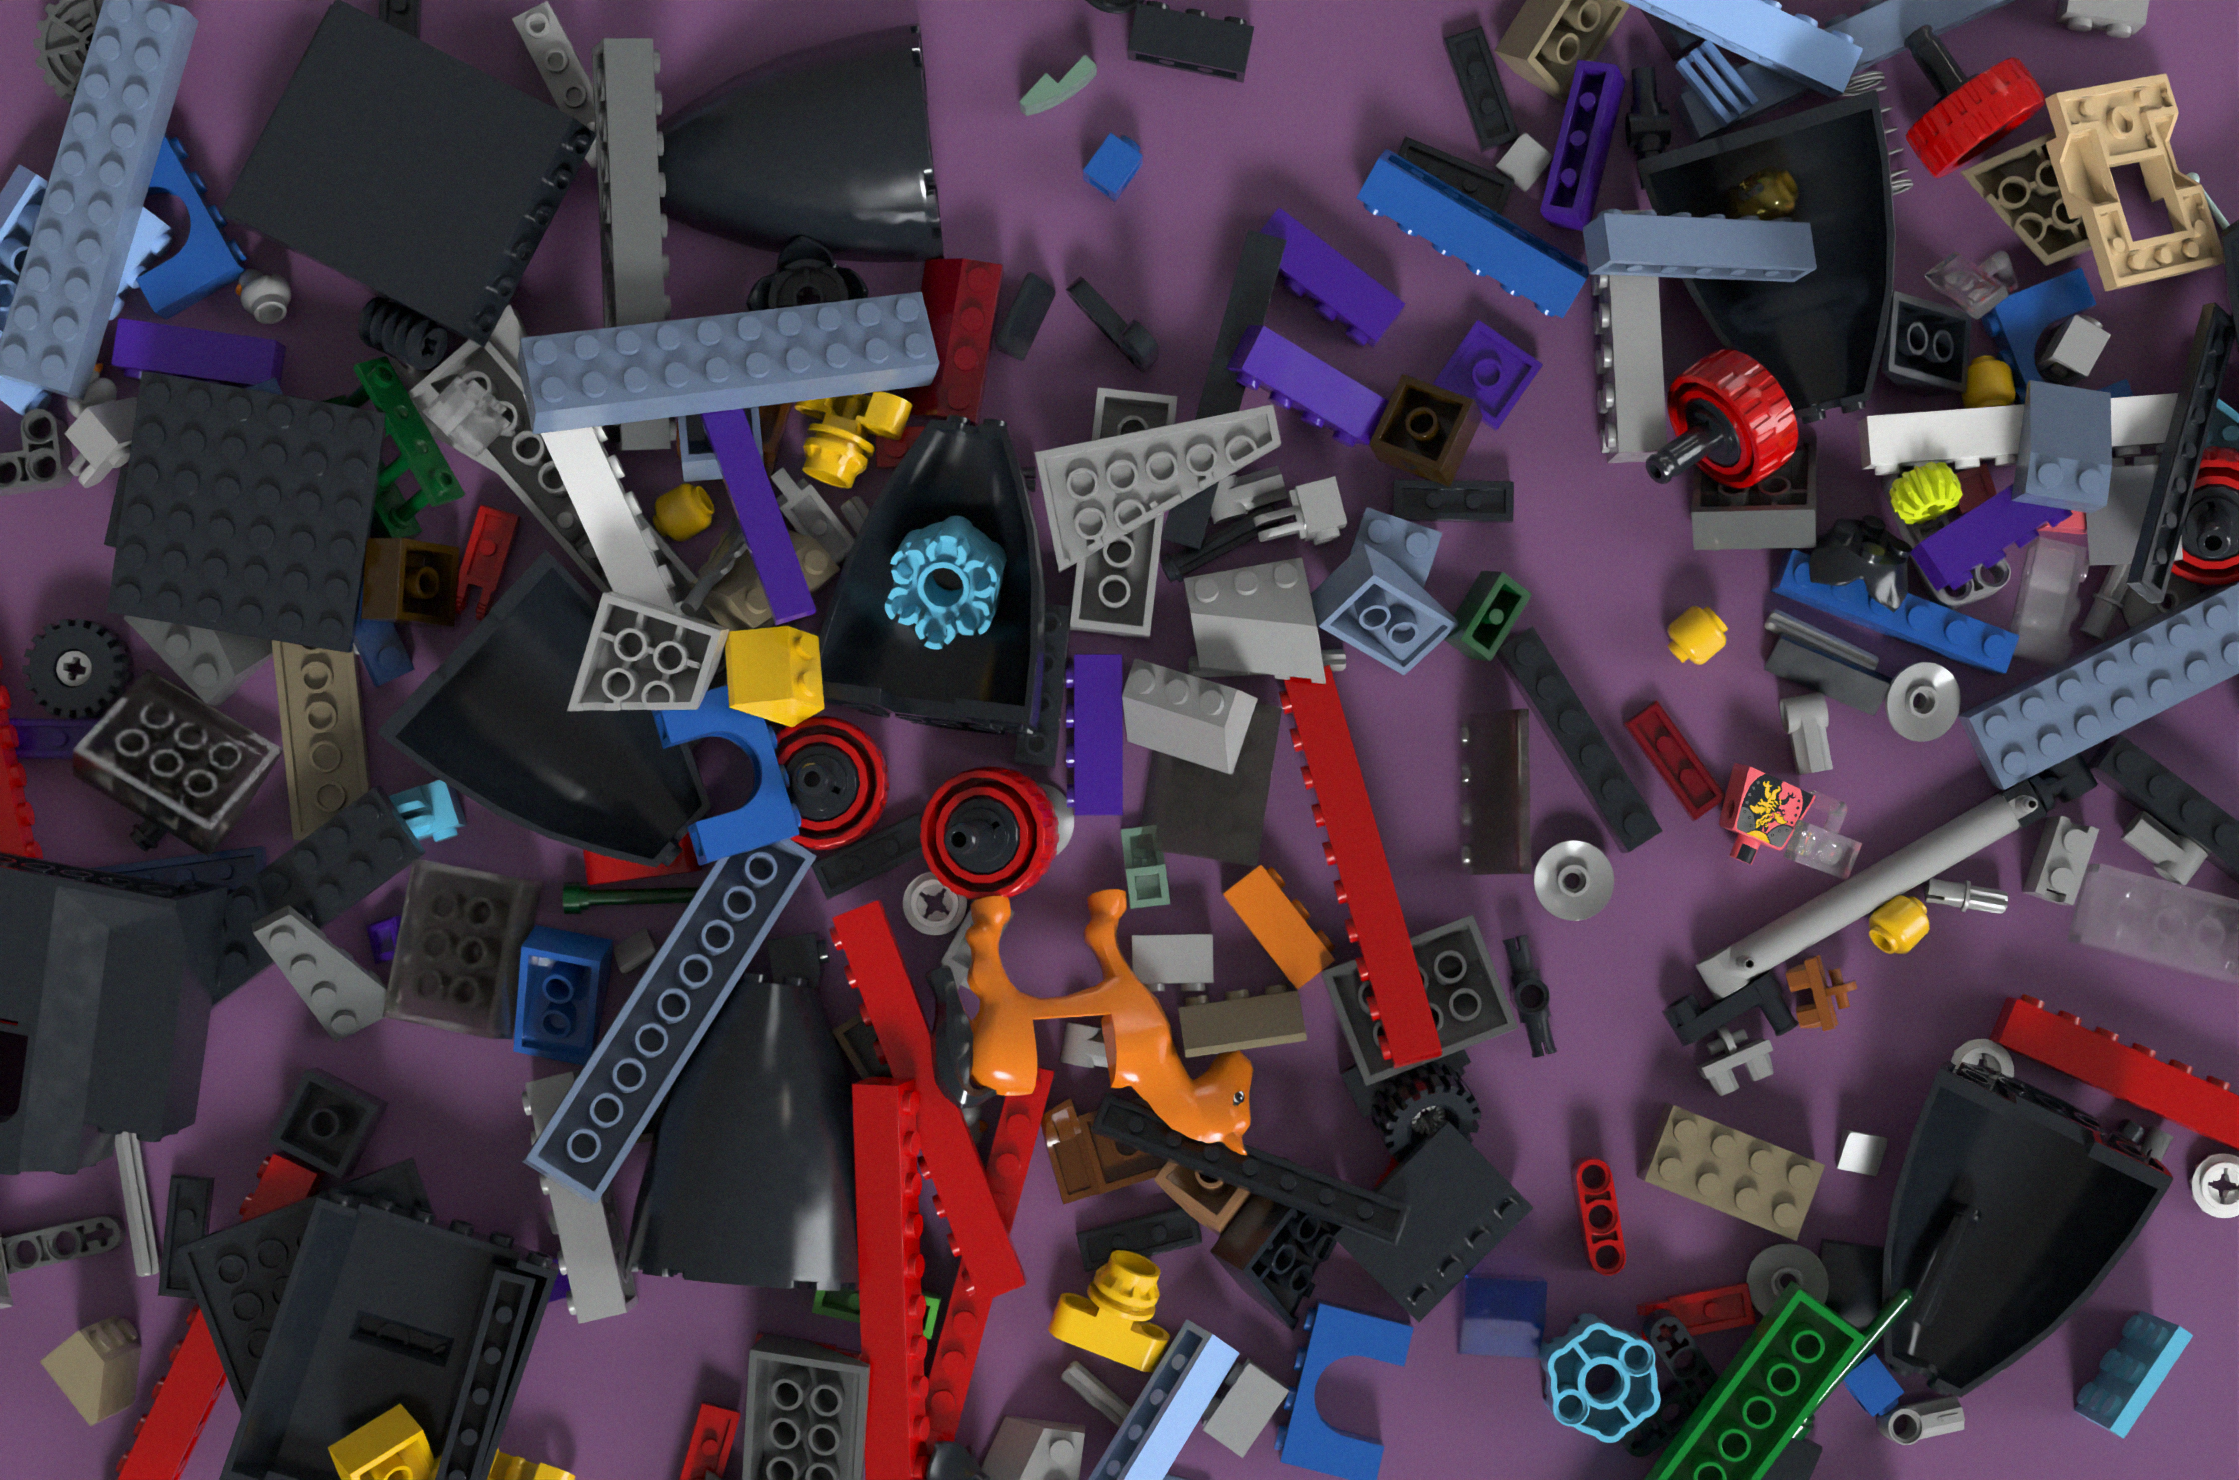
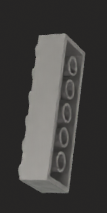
[1591,209,1667,463]
[1070,387,1178,639]
[522,1069,639,1324]

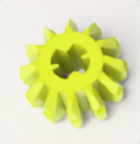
[1889,462,1963,524]

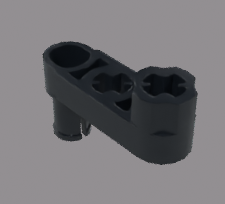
[1662,970,1799,1046]

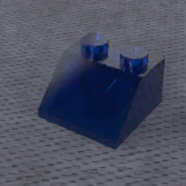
[1457,1272,1547,1358]

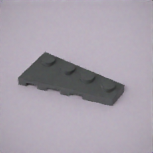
[252,905,407,1043]

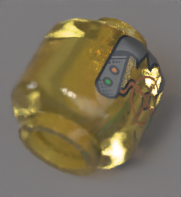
[1735,166,1799,221]

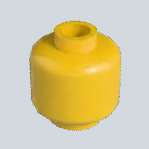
[1961,356,2016,409]
[653,483,715,542]
[1667,606,1728,665]
[1869,895,1930,954]

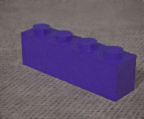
[1540,60,1626,231]
[1259,207,1406,348]
[111,318,286,388]
[1226,325,1389,448]
[1911,484,2073,592]
[1066,654,1123,816]

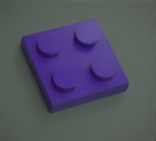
[1432,320,1543,431]

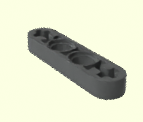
[1,1215,126,1274]

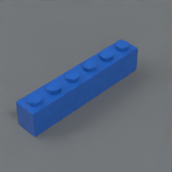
[1356,148,1589,319]
[1770,549,2020,677]

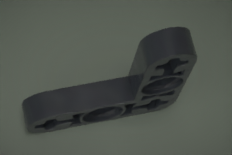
[1065,276,1158,373]
[1619,1309,1719,1457]

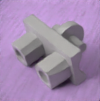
[1695,1025,1774,1096]

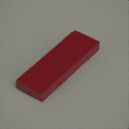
[1623,700,1726,821]

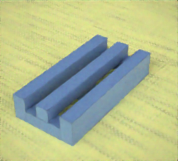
[1675,40,1759,128]

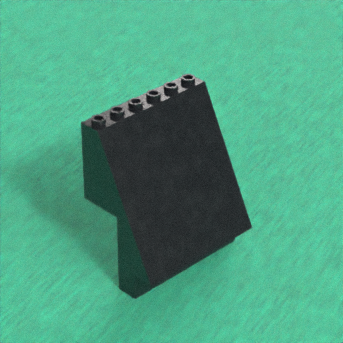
[219,0,597,348]

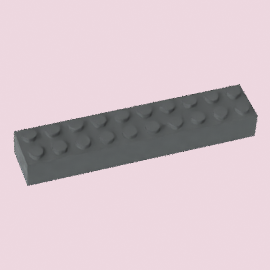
[591,38,676,451]

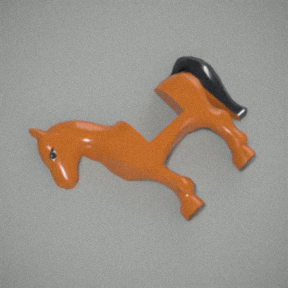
[925,889,1253,1156]

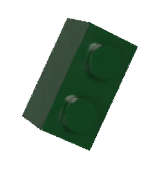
[1444,571,1532,661]

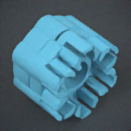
[885,516,1007,649]
[1538,1313,1661,1443]

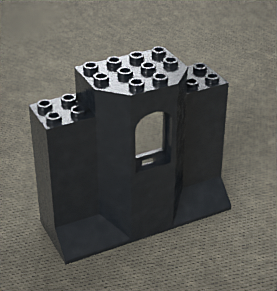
[0,851,228,1175]

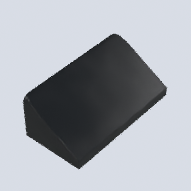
[995,272,1056,361]

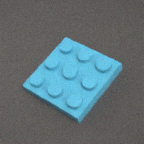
[2074,1311,2193,1439]

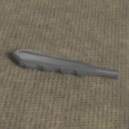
[680,514,747,616]

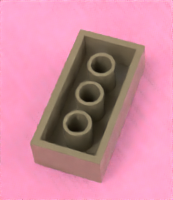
[1637,1102,1825,1241]

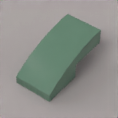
[1019,55,1097,116]
[1120,825,1170,909]

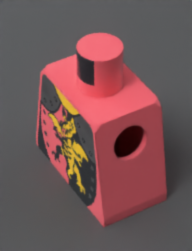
[1719,763,1815,865]

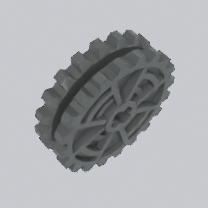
[33,0,104,105]

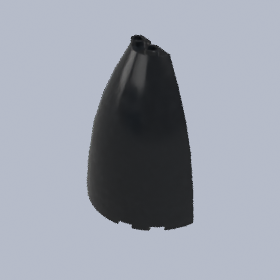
[657,23,945,263]
[1637,90,1896,424]
[819,415,1046,735]
[377,550,711,868]
[624,973,859,1291]
[1882,1061,2174,1398]

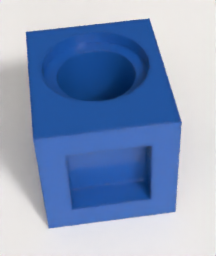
[1083,133,1143,202]
[1842,1350,1904,1417]

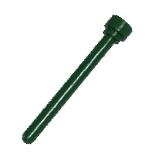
[563,882,699,914]
[1792,1288,1913,1440]

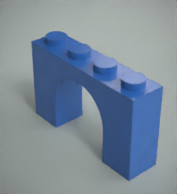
[136,133,248,320]
[1982,267,2134,405]
[651,685,801,866]
[1273,1298,1414,1480]

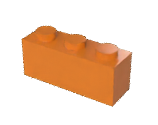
[1222,864,1335,990]

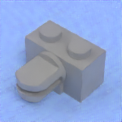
[64,397,138,488]
[1253,476,1347,546]

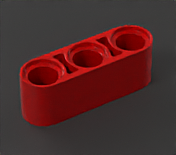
[583,832,702,885]
[1571,1156,1626,1276]

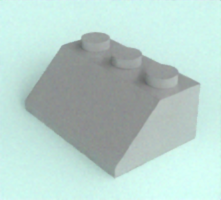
[1122,658,1258,775]

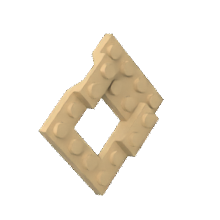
[2045,73,2224,292]

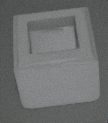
[1495,132,1554,193]
[614,928,660,974]
[1836,1129,1888,1176]

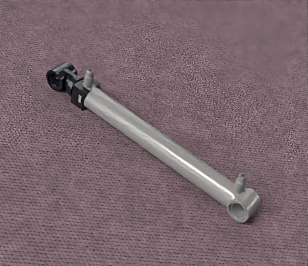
[1695,753,2098,1000]

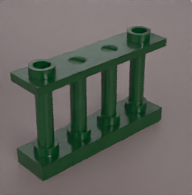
[321,356,466,539]

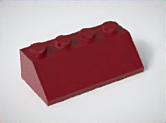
[902,258,1004,426]

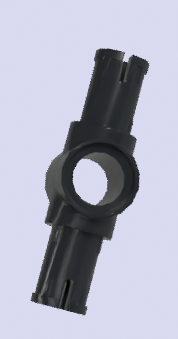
[1625,67,1671,190]
[1502,934,1558,1058]

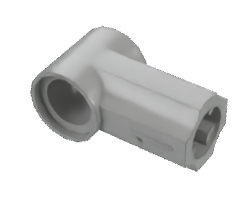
[1211,466,1288,524]
[1780,692,1833,775]
[2120,811,2208,888]
[1059,1021,1108,1068]
[1877,1394,1965,1445]

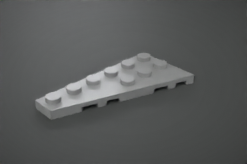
[1035,404,1281,573]

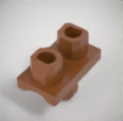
[1785,954,1857,1031]

